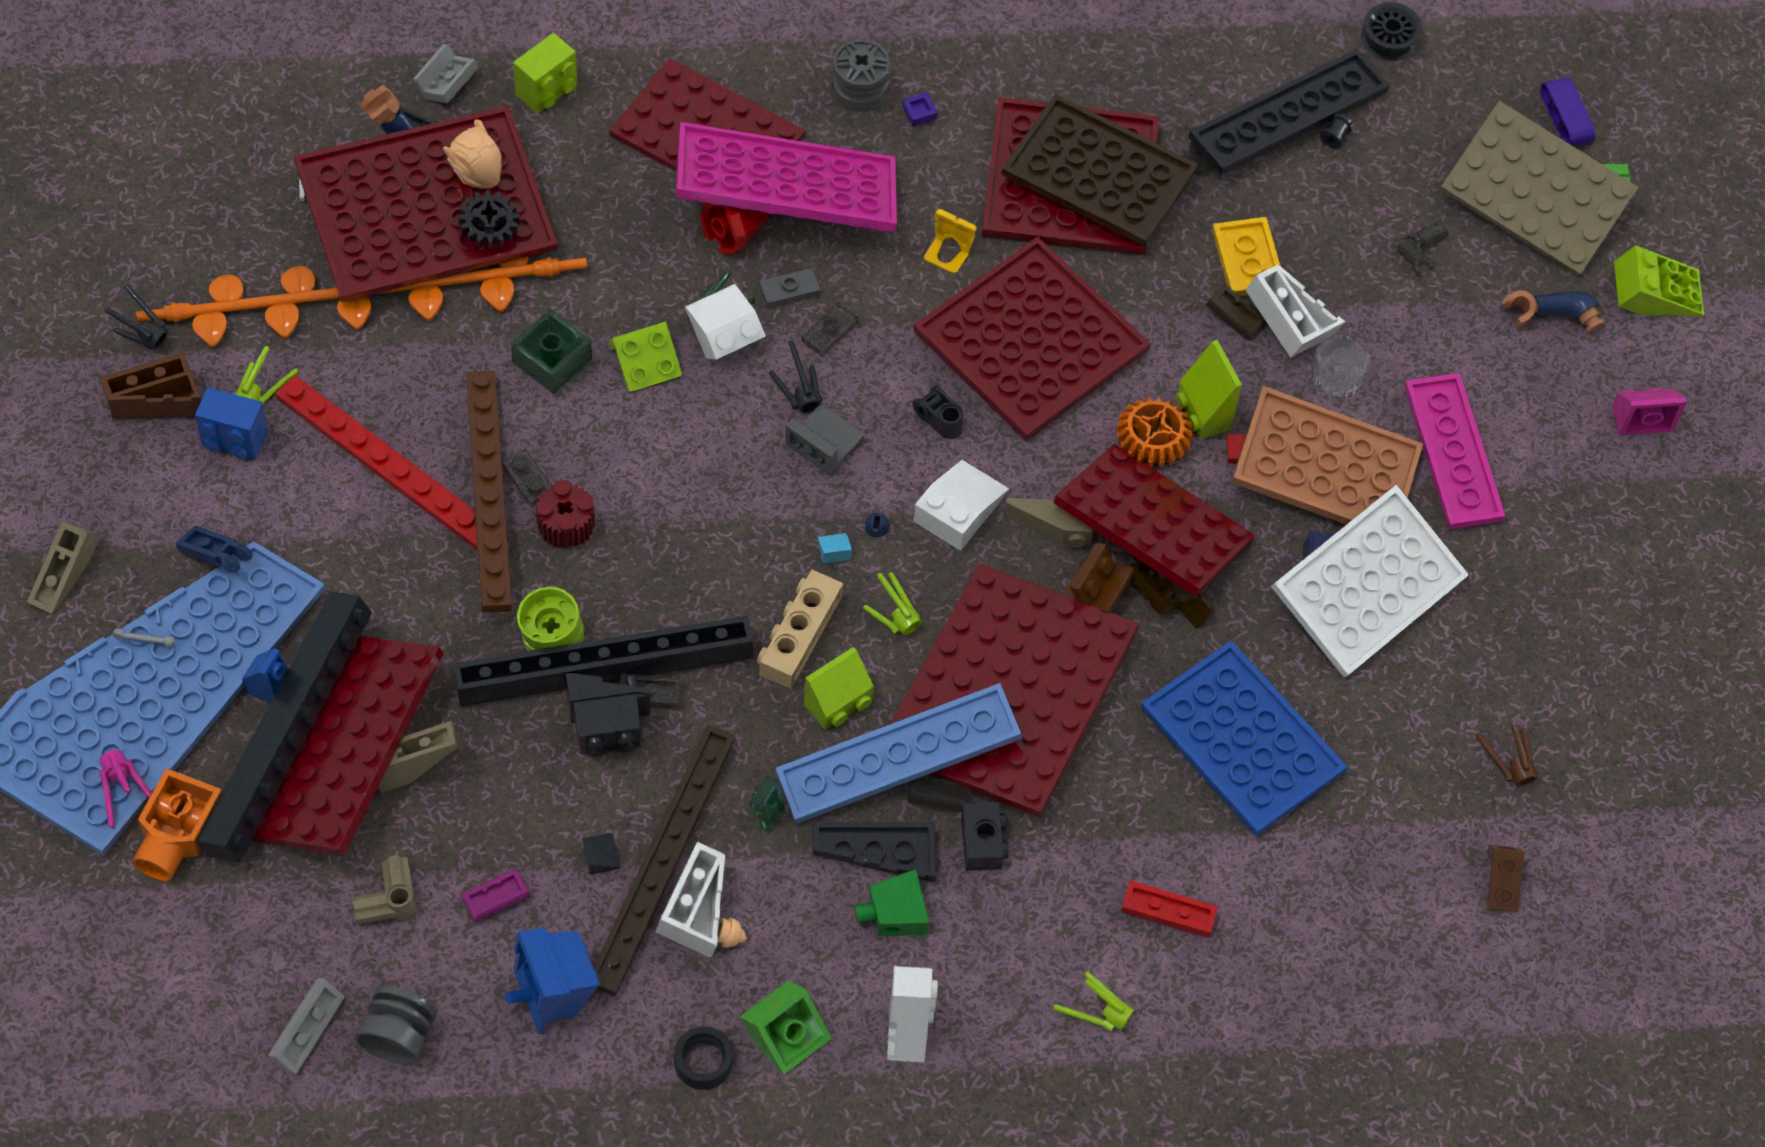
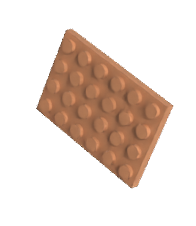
[1231,386,1423,525]

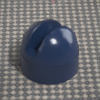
[865,513,889,537]

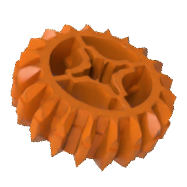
[1116,395,1193,469]

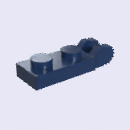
[175,525,253,573]

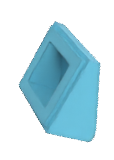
[818,533,852,564]

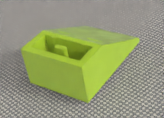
[1614,245,1704,317]

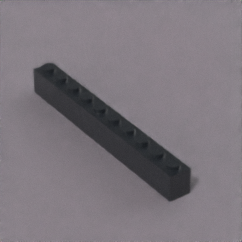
[196,591,372,863]
[453,616,754,706]

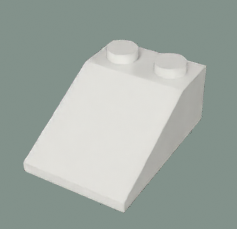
[913,460,1009,551]

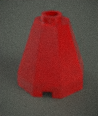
[699,202,770,254]

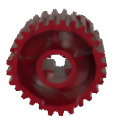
[536,480,595,548]

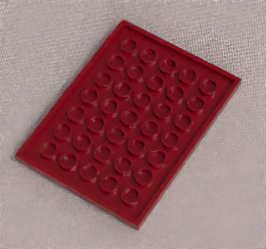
[294,106,558,302]
[890,563,1139,818]

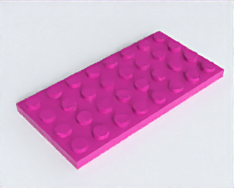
[675,122,897,232]

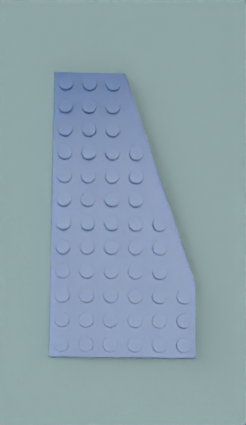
[0,541,326,856]

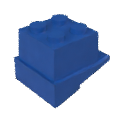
[505,928,599,1034]

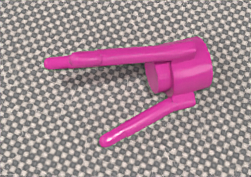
[99,750,152,828]

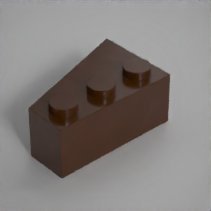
[100,352,201,418]

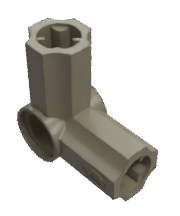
[353,855,417,925]

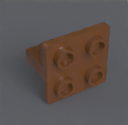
[1063,542,1135,613]

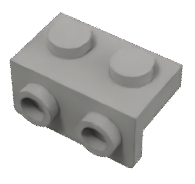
[414,44,479,103]

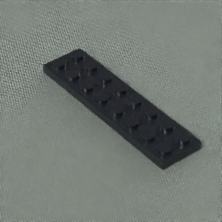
[1188,49,1390,175]

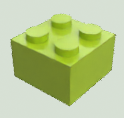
[513,33,577,114]

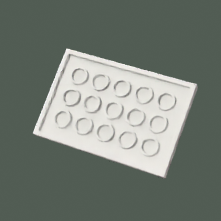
[1271,485,1469,678]

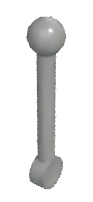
[113,629,175,648]

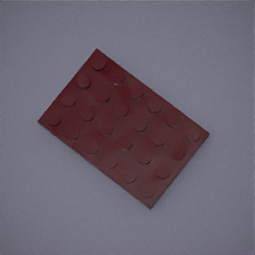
[609,58,806,172]
[1053,444,1255,597]

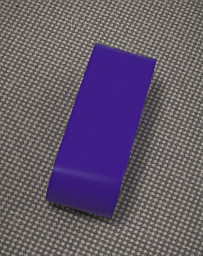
[1540,77,1595,147]

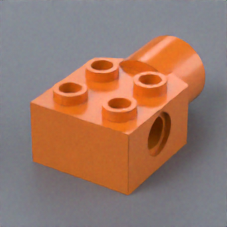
[132,768,222,882]

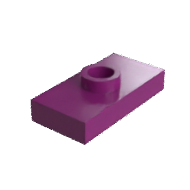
[461,868,530,923]

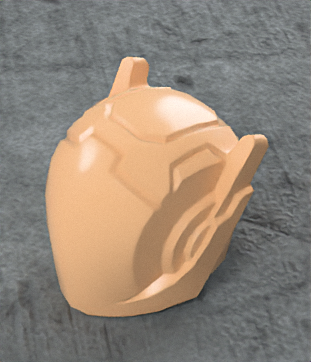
[443,119,501,189]

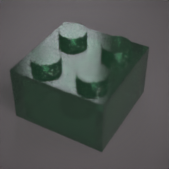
[511,309,592,394]

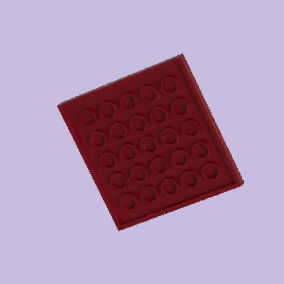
[982,97,1159,255]
[913,237,1151,440]

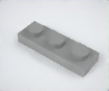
[268,978,345,1075]

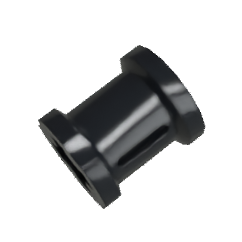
[1319,113,1353,149]

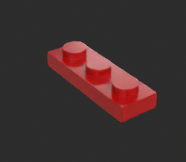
[1121,880,1218,938]

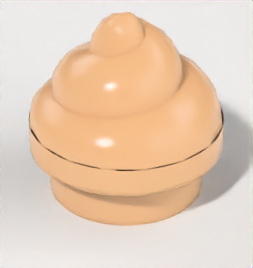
[717,918,747,949]

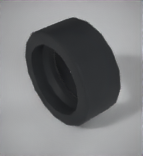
[674,1026,733,1090]

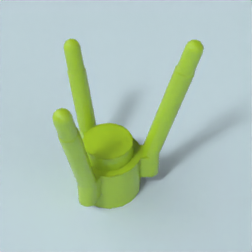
[235,346,298,405]
[863,572,922,636]
[1053,972,1134,1032]

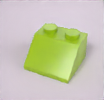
[804,647,874,730]

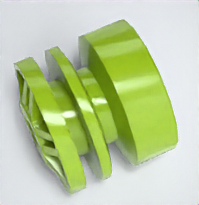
[517,587,585,651]

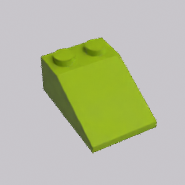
[1175,340,1242,440]

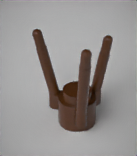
[1475,725,1538,787]

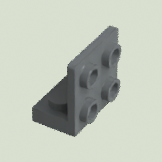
[785,404,864,475]

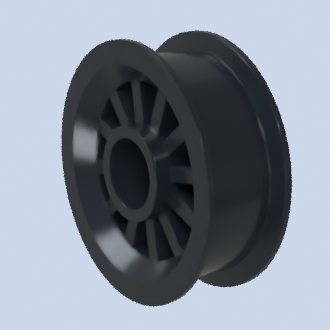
[1361,2,1422,61]

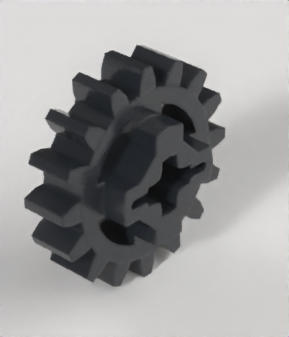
[458,190,520,249]

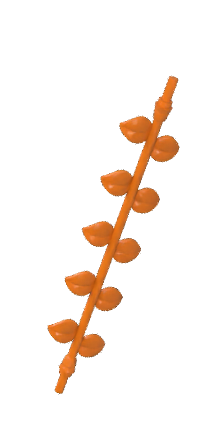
[136,256,587,348]

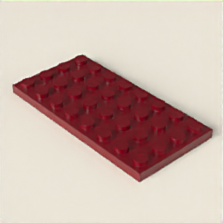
[251,636,444,856]

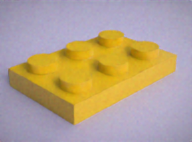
[1212,217,1280,296]

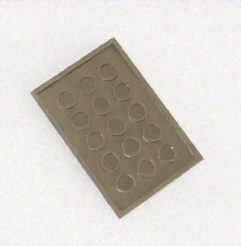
[1440,101,1638,276]

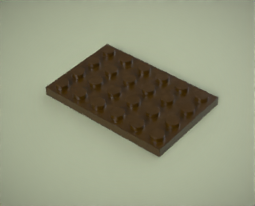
[1001,94,1198,247]

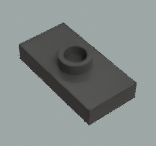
[759,268,821,308]

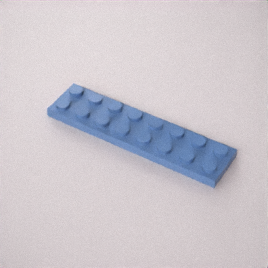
[776,683,1022,824]

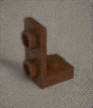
[1487,845,1524,912]

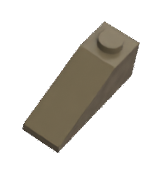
[1005,498,1093,548]
[27,521,101,614]
[378,721,457,793]

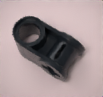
[912,385,964,439]

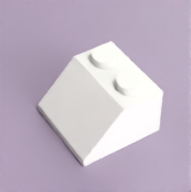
[685,284,765,359]

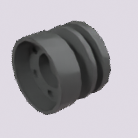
[832,40,890,112]
[355,985,436,1065]

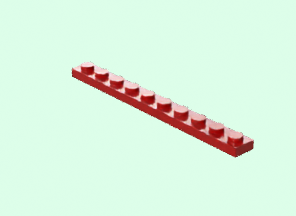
[275,375,508,551]

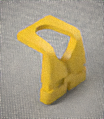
[924,209,977,274]

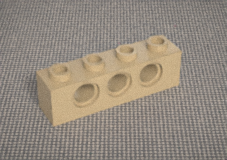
[757,570,843,689]

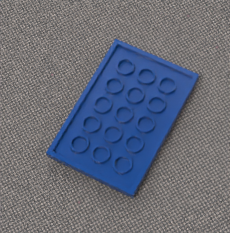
[1140,641,1347,837]

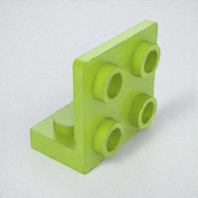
[607,322,682,392]

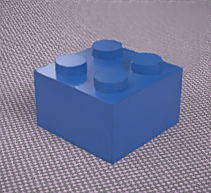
[195,387,268,460]

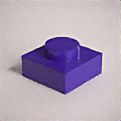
[902,92,938,126]

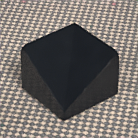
[583,833,620,875]

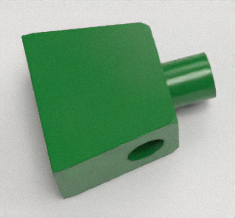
[854,870,929,936]

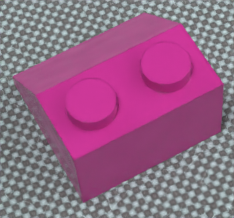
[1612,388,1687,435]

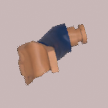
[359,85,416,134]
[1500,290,1605,333]

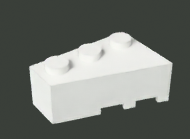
[1245,265,1345,358]
[655,842,725,957]
[887,966,938,1062]

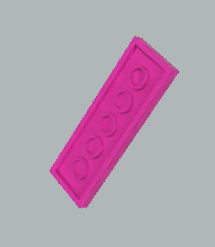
[1404,373,1505,530]

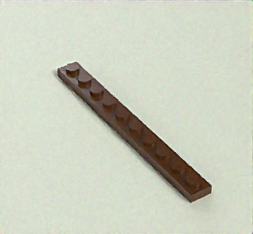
[466,371,512,612]

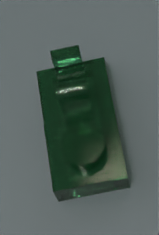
[749,775,786,834]

